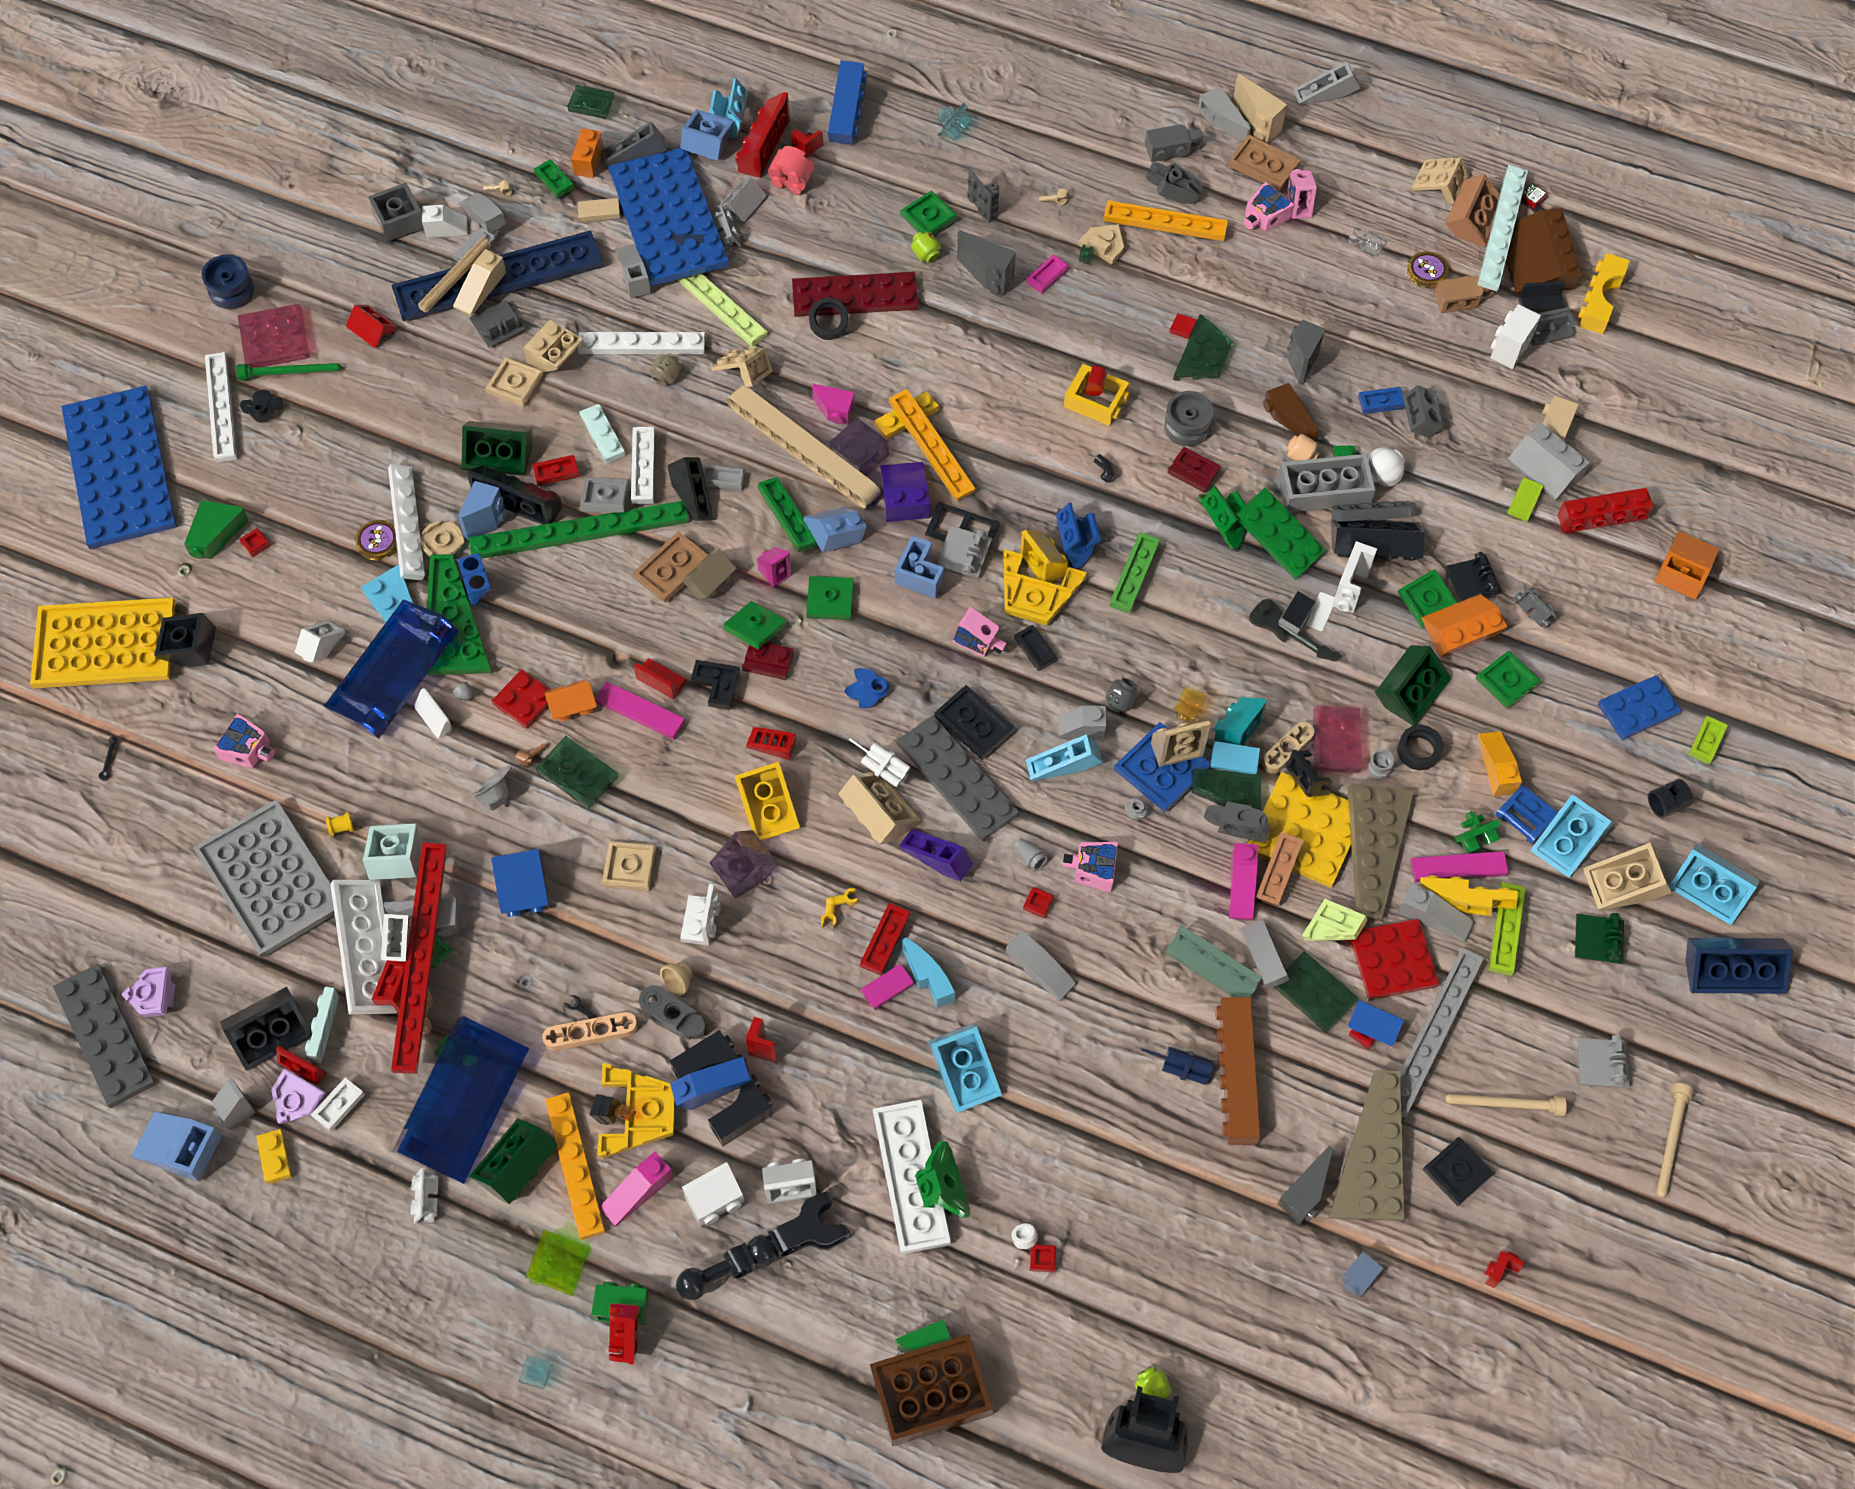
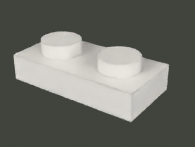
[311,1078,365,1132]

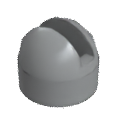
[453,682,473,702]

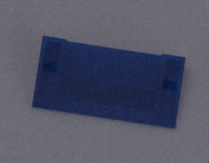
[323,599,459,739]
[392,1016,529,1184]

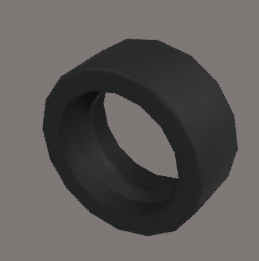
[809,297,849,340]
[1397,725,1443,771]

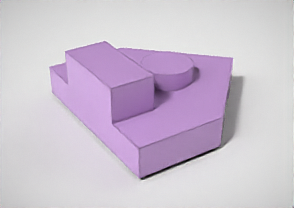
[121,967,176,1017]
[271,1068,327,1124]

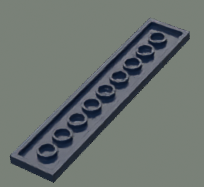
[391,230,603,321]

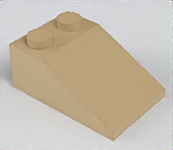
[1232,74,1287,144]
[1151,720,1211,767]
[1583,843,1672,911]

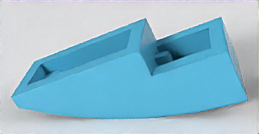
[902,938,955,1007]

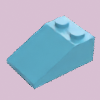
[1530,794,1613,878]
[928,1024,1002,1113]

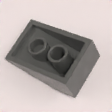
[957,230,1016,296]

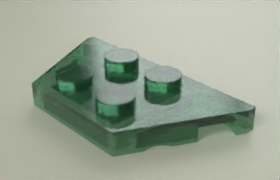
[1173,314,1233,381]

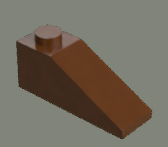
[1263,383,1319,442]

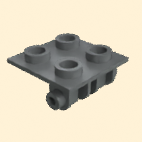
[967,168,999,223]
[469,300,526,348]

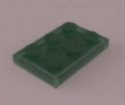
[535,735,619,810]
[1274,951,1359,1034]

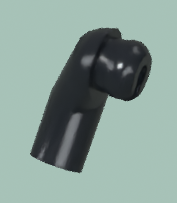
[1093,454,1116,483]

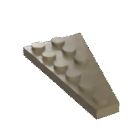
[1347,783,1414,921]
[1327,1070,1404,1221]

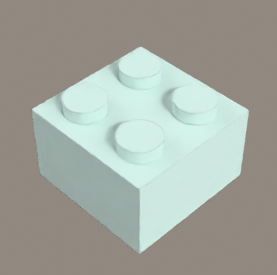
[363,824,422,880]

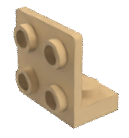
[1412,157,1469,204]
[711,346,773,387]

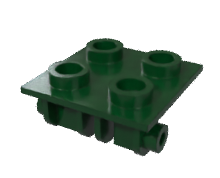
[1575,913,1624,964]

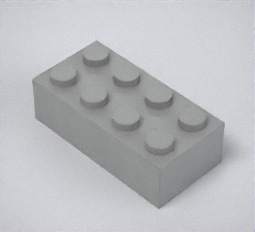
[1278,454,1375,512]

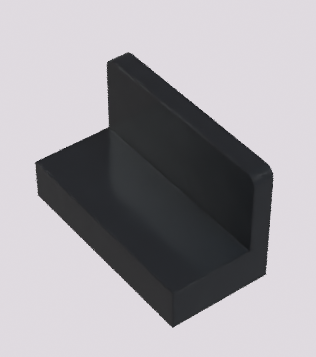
[1519,281,1565,313]

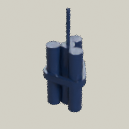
[1141,1046,1214,1085]

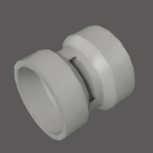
[1367,749,1394,780]

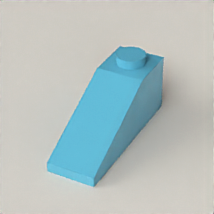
[1026,734,1103,781]

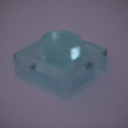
[518,1356,553,1390]

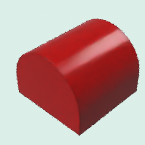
[1085,365,1107,396]

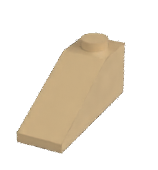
[453,249,506,316]

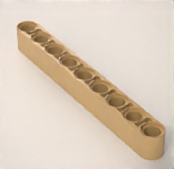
[726,385,881,509]

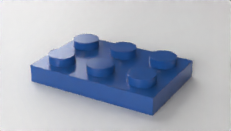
[1597,675,1682,741]

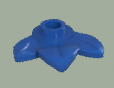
[844,668,890,708]

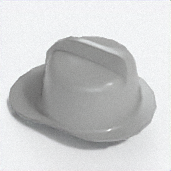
[469,765,512,811]

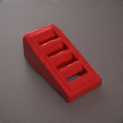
[746,727,797,760]

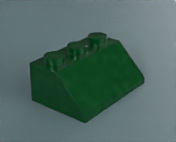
[461,421,532,475]
[1374,645,1451,726]
[469,1118,558,1204]

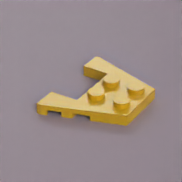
[1003,549,1087,625]
[597,1063,675,1159]

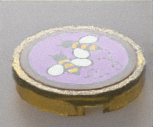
[1407,251,1449,289]
[355,520,397,561]

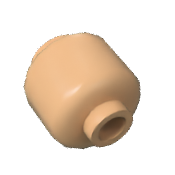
[1286,434,1319,461]

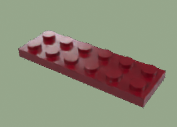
[792,272,918,317]

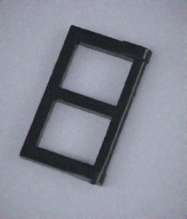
[925,501,1000,556]

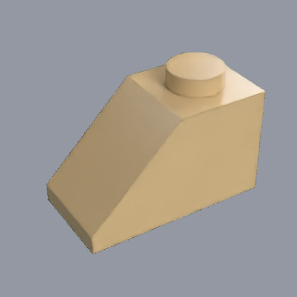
[1542,395,1579,441]

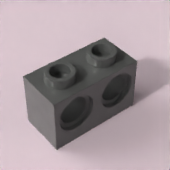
[1403,385,1444,437]

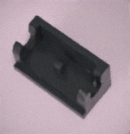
[1286,749,1332,797]

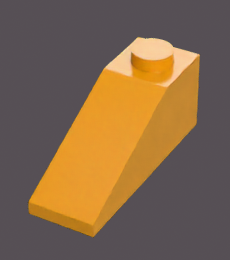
[1478,731,1522,797]

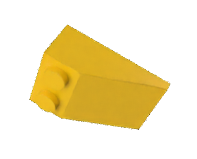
[734,762,800,842]

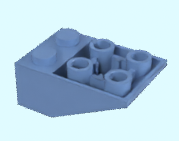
[131,1112,222,1182]

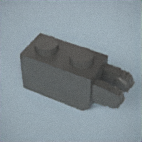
[1145,124,1204,162]

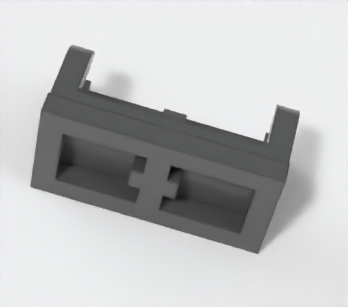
[1531,307,1576,345]

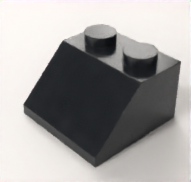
[154,613,216,667]

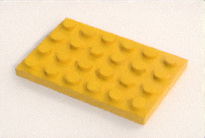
[30,598,176,688]

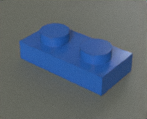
[1358,387,1405,414]

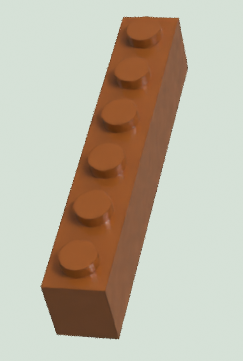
[1215,997,1260,1145]

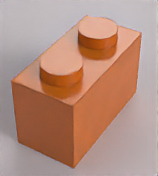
[571,128,604,178]
[544,679,597,722]

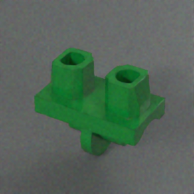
[1454,811,1501,853]

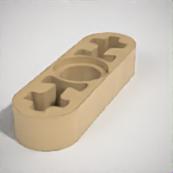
[1262,722,1314,774]

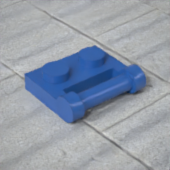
[1495,785,1558,844]

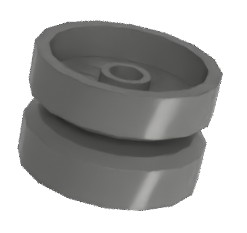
[1164,391,1214,447]

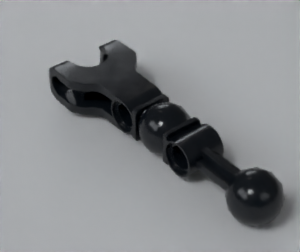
[676,1191,851,1300]

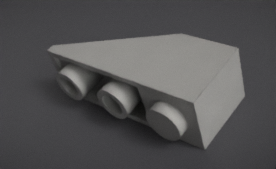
[1198,87,1251,141]
[614,244,651,298]

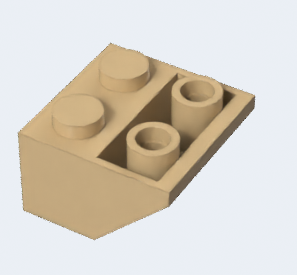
[523,320,583,373]

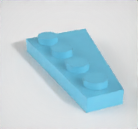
[361,565,425,653]

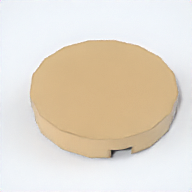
[421,520,465,558]

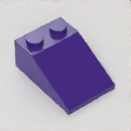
[880,462,930,522]

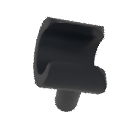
[564,995,596,1019]

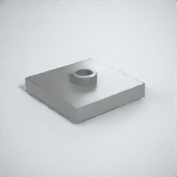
[580,478,629,512]

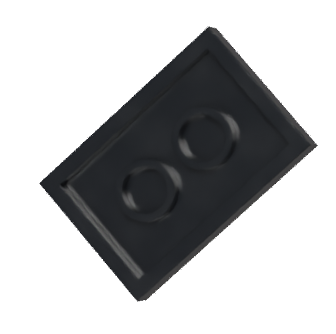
[934,685,1014,760]

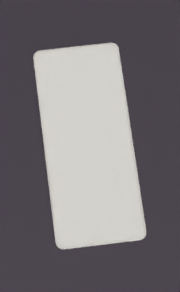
[1306,592,1335,631]

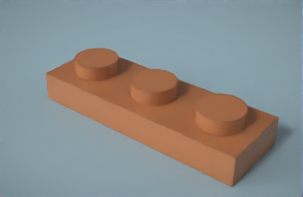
[1256,832,1303,906]

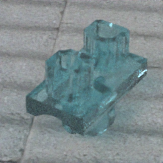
[938,102,973,141]

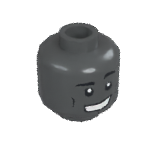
[1106,678,1139,713]

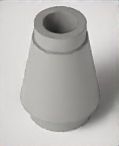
[1013,838,1047,871]

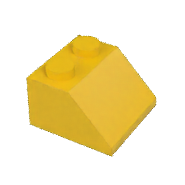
[1020,530,1068,583]

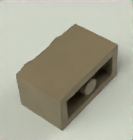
[682,549,736,600]

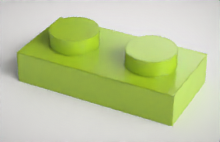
[1688,715,1728,764]

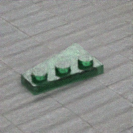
[1192,768,1261,810]

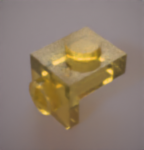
[1173,686,1206,722]

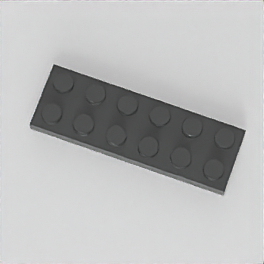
[897,715,1019,842]
[53,964,156,1108]

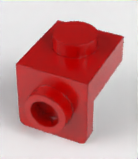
[1484,1251,1525,1288]

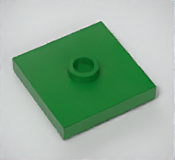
[900,190,957,235]
[1397,569,1458,628]
[806,576,853,620]
[723,600,786,650]
[1475,650,1541,709]

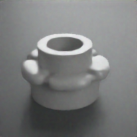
[1125,798,1148,820]

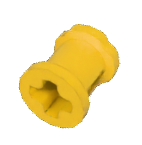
[325,811,354,837]

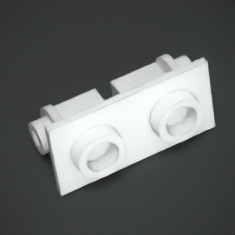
[410,1168,438,1224]

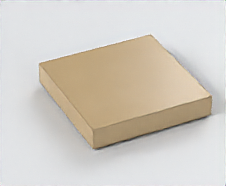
[485,357,544,407]
[602,841,656,891]

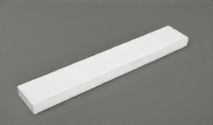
[205,352,237,463]

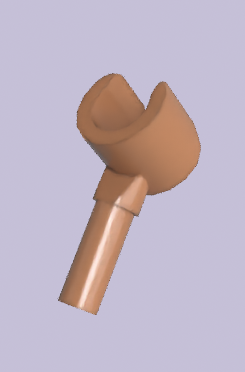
[516,743,547,766]

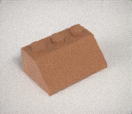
[1445,174,1500,247]

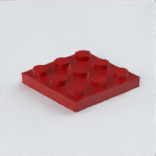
[1350,919,1439,1001]

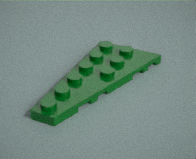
[422,554,492,675]

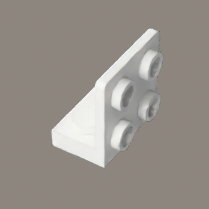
[680,884,720,946]

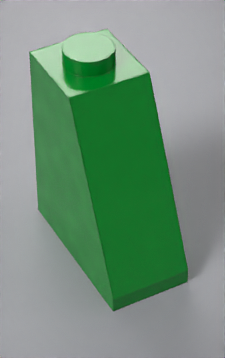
[184,500,248,559]

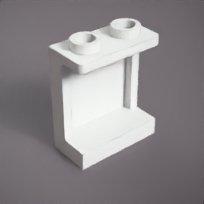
[1332,541,1377,613]

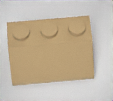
[838,772,922,844]

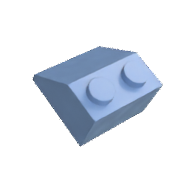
[680,109,734,160]
[458,481,507,541]
[804,507,867,553]

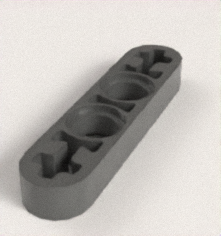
[1332,501,1416,521]

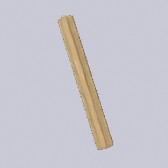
[418,237,491,313]

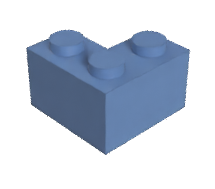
[894,536,944,599]

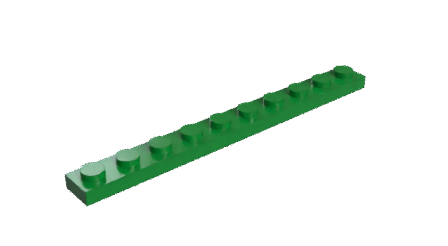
[468,501,689,559]

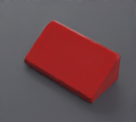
[276,1046,327,1085]

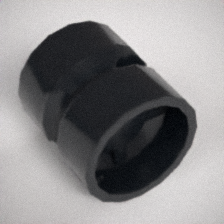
[1647,779,1693,818]

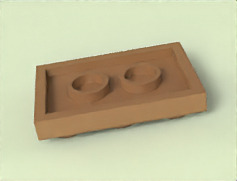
[1228,134,1301,191]
[632,531,708,603]

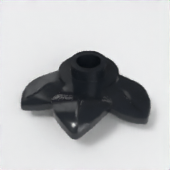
[240,389,283,423]

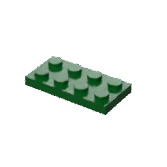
[1235,487,1325,580]

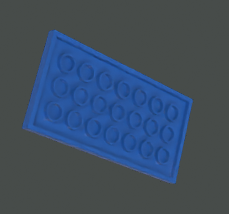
[608,148,729,286]
[61,385,177,550]

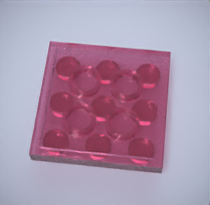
[238,303,310,368]

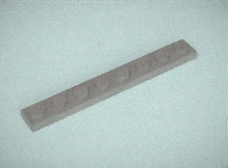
[1400,947,1484,1121]

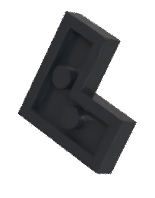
[691,660,740,710]

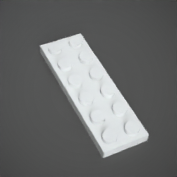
[330,880,397,1015]
[873,1100,951,1255]

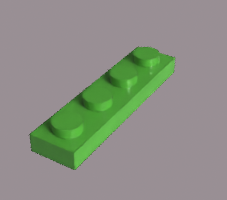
[1109,532,1160,614]

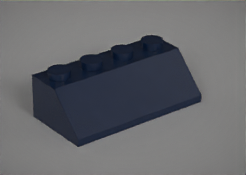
[1685,938,1793,994]

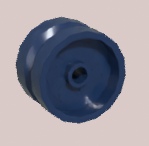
[201,254,255,309]

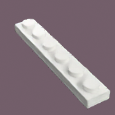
[578,332,705,354]
[388,464,425,580]

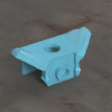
[709,78,748,140]

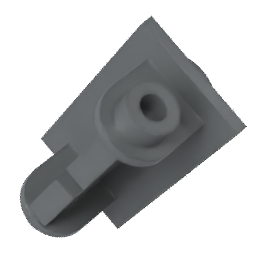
[1514,585,1558,629]

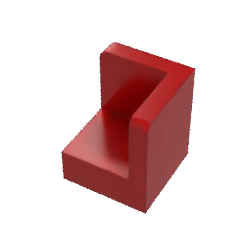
[791,129,823,158]

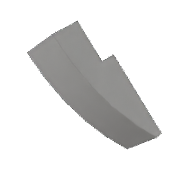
[459,193,506,234]
[1241,919,1289,990]
[1006,930,1076,1001]

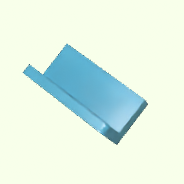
[1211,741,1260,775]

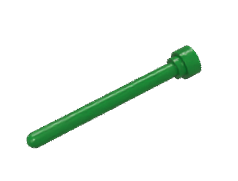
[236,363,341,381]

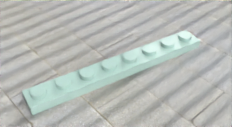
[1477,165,1528,291]

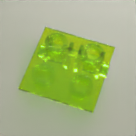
[525,1229,589,1296]

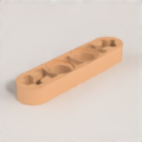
[542,1012,637,1051]

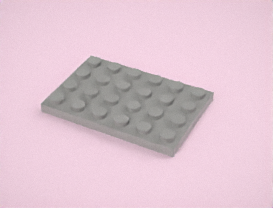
[193,799,335,958]

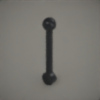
[98,736,118,781]

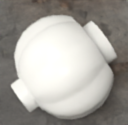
[1368,447,1405,487]

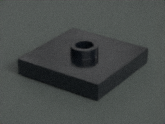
[1422,1137,1494,1207]

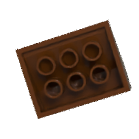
[1506,209,1582,295]
[870,1334,993,1447]

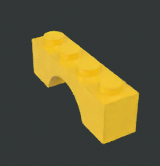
[1578,253,1630,335]

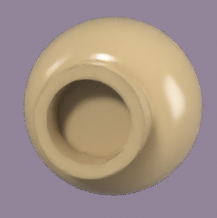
[660,963,693,996]

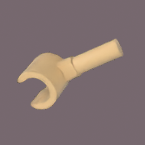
[483,180,512,197]
[1039,188,1069,205]

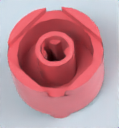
[768,146,815,194]

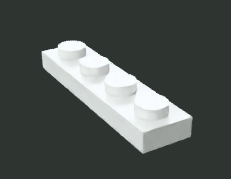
[631,427,655,504]

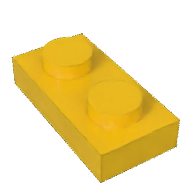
[256,1129,292,1185]

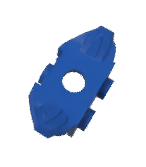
[1056,503,1101,569]

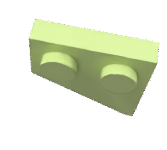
[1302,899,1368,941]

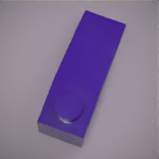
[899,829,973,882]

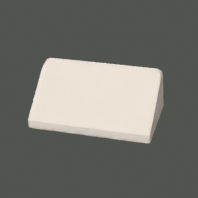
[415,688,452,739]

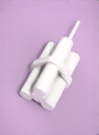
[849,738,911,788]

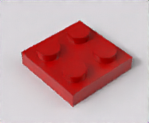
[491,669,550,729]

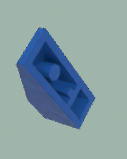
[670,1057,752,1110]

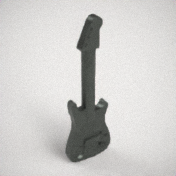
[1249,599,1340,661]

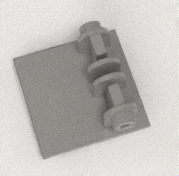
[937,526,992,579]
[1577,1035,1629,1088]

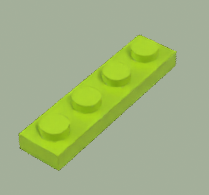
[1488,882,1525,976]

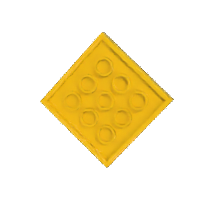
[1248,772,1351,888]

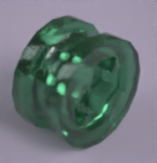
[1079,244,1094,265]

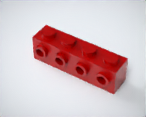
[1557,488,1654,534]

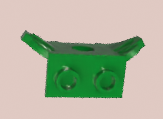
[1198,486,1246,549]
[915,1141,970,1218]

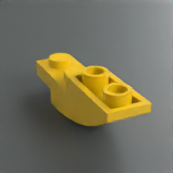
[1420,876,1517,916]

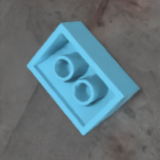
[1669,843,1759,925]

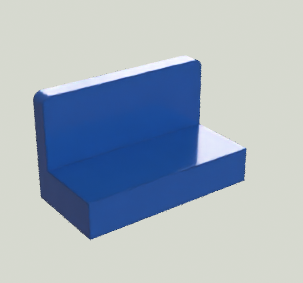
[1348,1000,1404,1046]

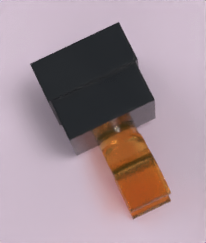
[589,1094,636,1125]

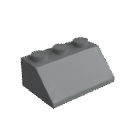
[1507,423,1590,501]

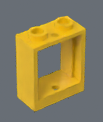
[1064,364,1130,426]

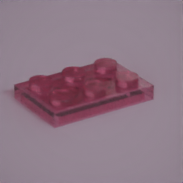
[1313,706,1362,773]

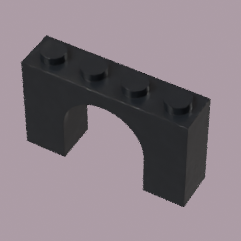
[669,1030,774,1147]

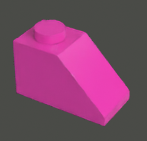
[812,383,855,425]
[757,547,791,588]

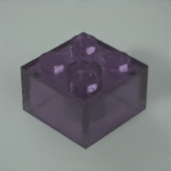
[828,417,889,476]

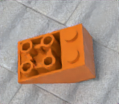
[1654,531,1719,599]

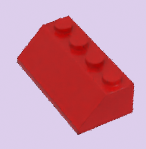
[735,92,790,178]

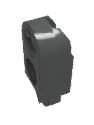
[1204,802,1271,842]
[639,986,705,1040]

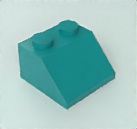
[1214,697,1267,746]

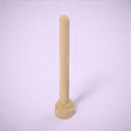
[1657,1083,1693,1198]
[1445,1094,1566,1116]

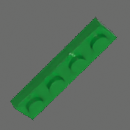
[757,477,817,552]

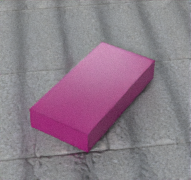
[1026,254,1069,294]
[861,964,914,1010]

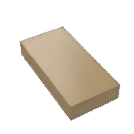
[578,198,620,222]

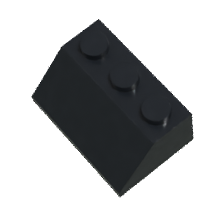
[220,987,312,1071]

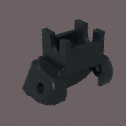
[1101,1386,1188,1473]

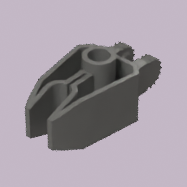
[1146,162,1203,204]

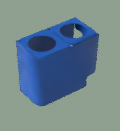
[457,553,495,605]

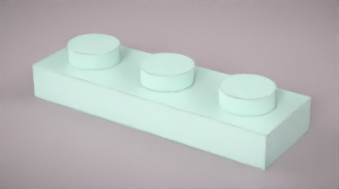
[579,404,625,464]
[305,987,339,1064]

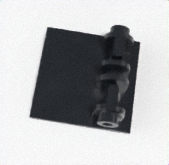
[1445,551,1503,602]

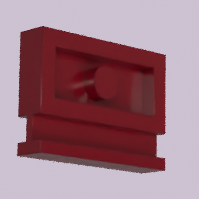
[1167,447,1221,493]
[742,643,794,680]

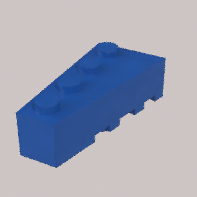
[828,60,868,145]

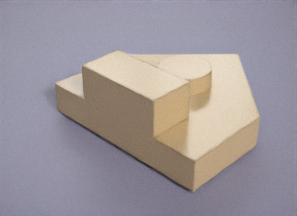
[1078,224,1124,264]

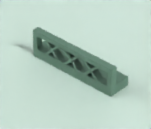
[1165,925,1262,997]

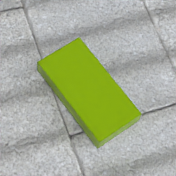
[1507,477,1544,522]

